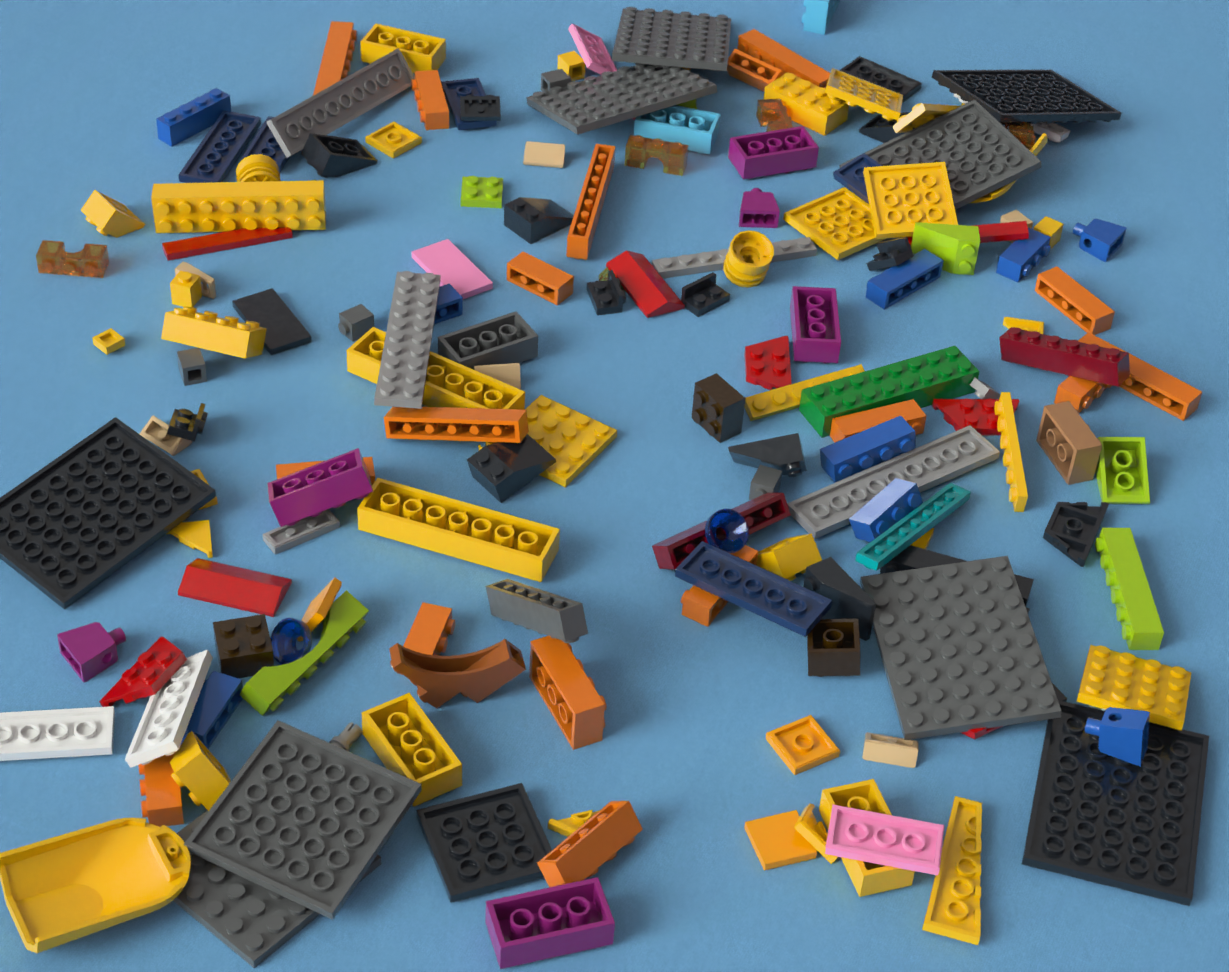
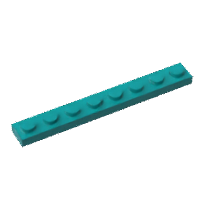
[855,483,971,571]

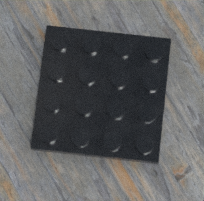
[416,783,552,903]

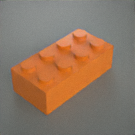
[529,636,607,750]

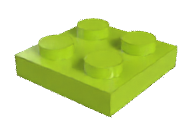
[461,176,503,208]

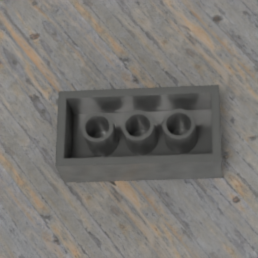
[438,311,538,370]

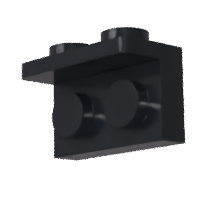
[460,95,501,121]
[866,237,914,271]
[586,270,626,315]
[681,272,730,317]
[167,403,208,442]

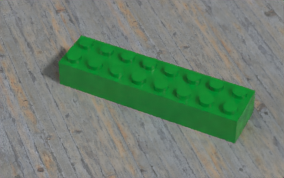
[799,346,980,438]

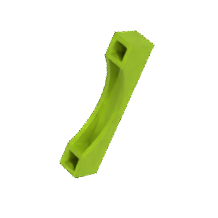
[239,590,369,716]

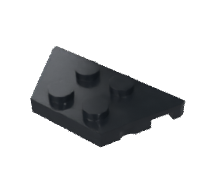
[1043,502,1109,567]

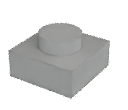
[970,378,1000,399]

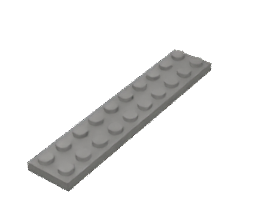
[266,48,415,158]
[374,271,441,409]
[787,425,1000,539]

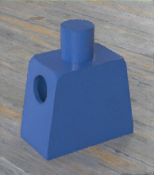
[1073,218,1127,262]
[1085,707,1150,766]

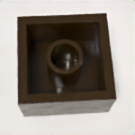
[691,373,746,443]
[213,614,274,678]
[807,619,860,677]

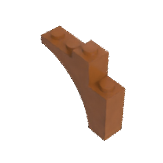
[389,639,526,709]

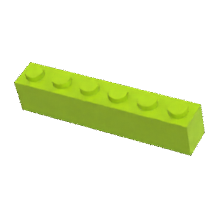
[1095,528,1164,650]

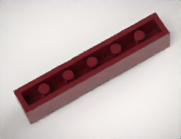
[999,327,1130,387]
[652,492,791,570]

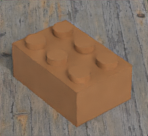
[1036,401,1102,485]

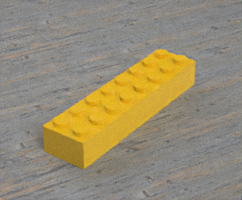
[151,180,326,233]
[347,327,525,410]
[357,478,560,582]

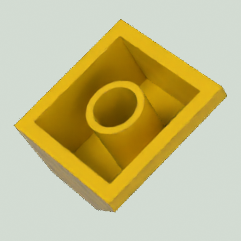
[81,190,145,238]
[756,533,822,581]
[170,731,231,811]

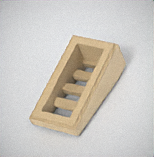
[175,262,216,299]

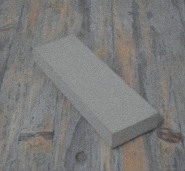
[263,509,340,555]

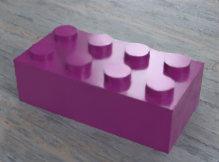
[728,126,819,179]
[790,286,841,363]
[267,448,373,527]
[485,877,615,969]

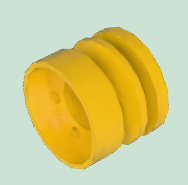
[236,154,281,182]
[723,230,774,288]

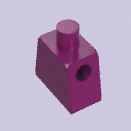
[739,188,780,228]
[57,622,126,682]

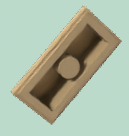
[523,141,565,168]
[474,363,521,390]
[139,416,193,456]
[863,732,918,768]

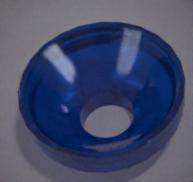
[705,509,749,554]
[270,618,312,665]

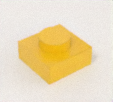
[92,328,125,355]

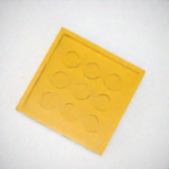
[824,68,903,121]
[863,162,958,239]
[783,187,887,260]
[491,395,617,488]
[1077,645,1191,731]

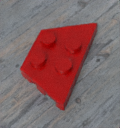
[744,336,792,390]
[932,398,1019,435]
[99,636,187,707]

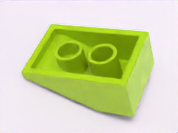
[911,222,980,275]
[1095,437,1150,504]

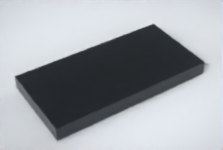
[839,56,922,103]
[232,288,312,355]

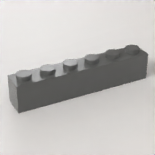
[486,579,588,643]

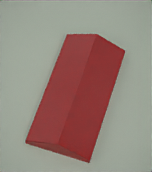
[606,250,685,318]
[178,558,292,617]

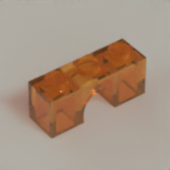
[756,99,793,132]
[1004,122,1036,151]
[625,135,689,176]
[36,240,109,278]

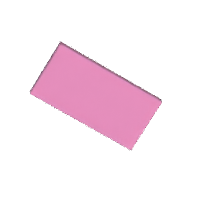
[568,24,617,75]
[412,239,493,300]
[825,805,944,875]

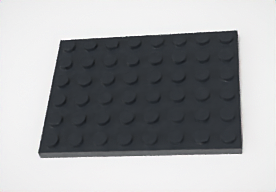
[932,69,1122,125]
[0,417,216,610]
[1022,700,1209,906]

